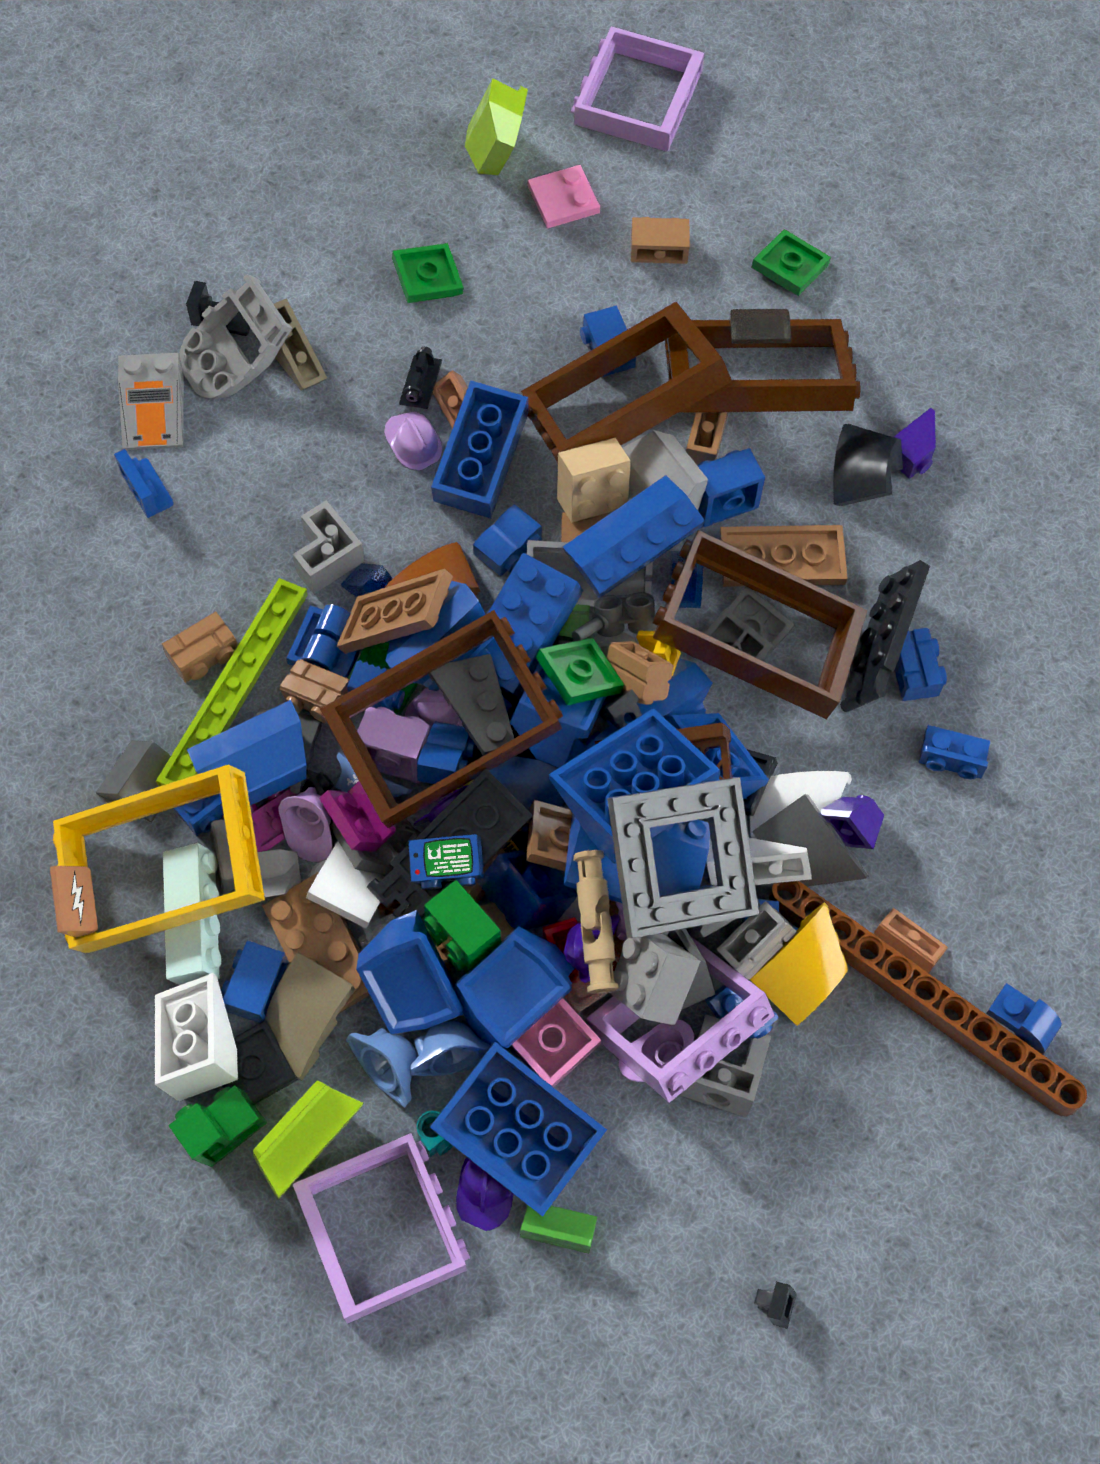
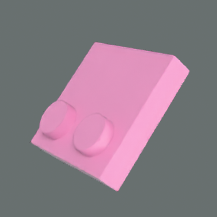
[528,165,600,229]

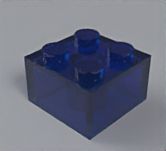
[477,849,578,930]

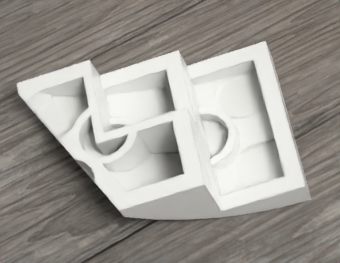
[750,771,852,839]
[306,841,384,928]

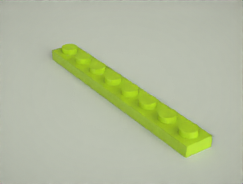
[156,578,308,787]

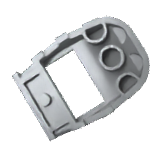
[179,274,292,399]

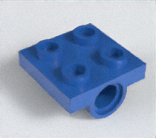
[286,605,361,678]

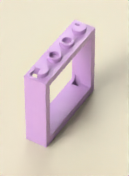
[571,26,704,152]
[586,938,775,1103]
[292,1133,470,1324]

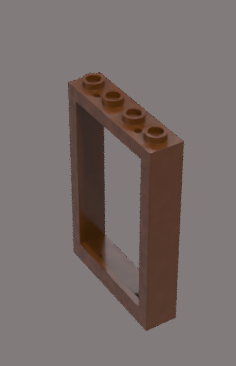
[521,302,732,463]
[665,319,861,413]
[652,530,868,720]
[320,610,563,828]

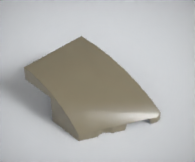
[265,952,355,1081]

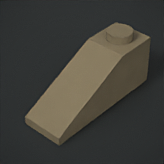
[274,298,327,391]

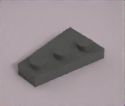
[428,654,514,756]

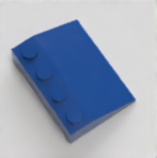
[549,708,720,863]
[564,813,710,903]
[430,1042,607,1217]

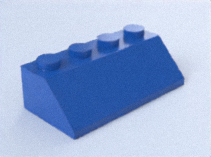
[563,475,705,598]

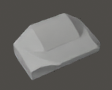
[234,849,302,898]

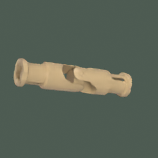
[573,850,619,994]

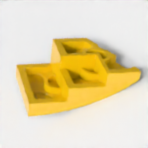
[750,902,848,1026]

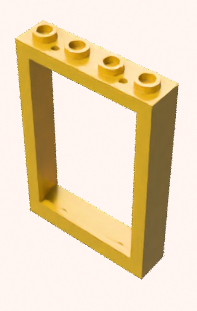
[53,764,265,953]

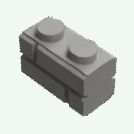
[717,901,797,980]

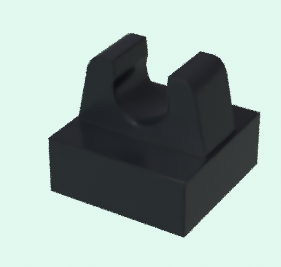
[599,689,642,730]
[754,1281,797,1329]

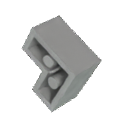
[293,500,365,594]

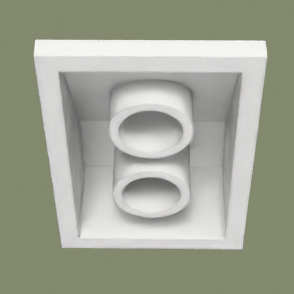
[155,973,238,1101]

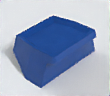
[386,581,494,691]
[602,658,713,732]
[510,663,607,768]
[187,700,307,805]
[356,910,464,1034]
[452,926,575,1048]

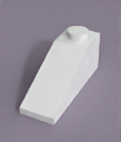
[706,837,812,886]

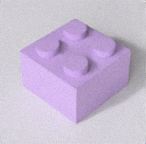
[358,707,430,784]

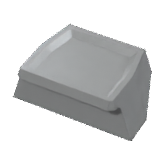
[623,430,708,510]

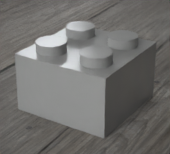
[609,933,701,1026]

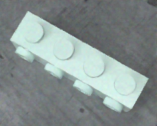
[163,843,221,985]

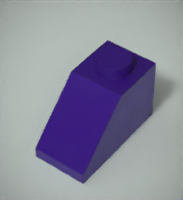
[894,408,936,479]
[820,795,884,849]

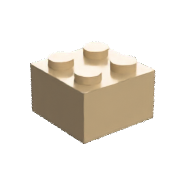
[557,438,631,523]

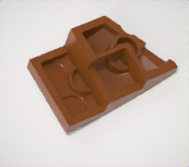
[385,542,481,596]

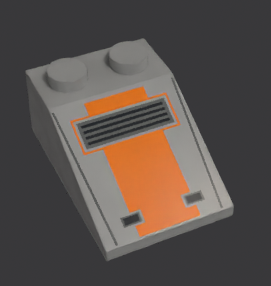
[118,353,184,450]

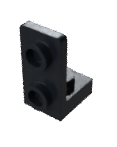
[186,281,250,336]

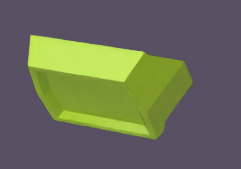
[465,78,528,175]
[253,1080,364,1200]

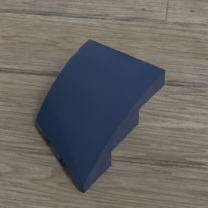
[482,755,566,832]

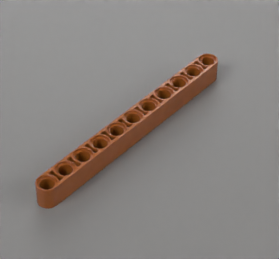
[769,881,1087,1117]

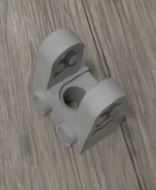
[681,1014,771,1118]

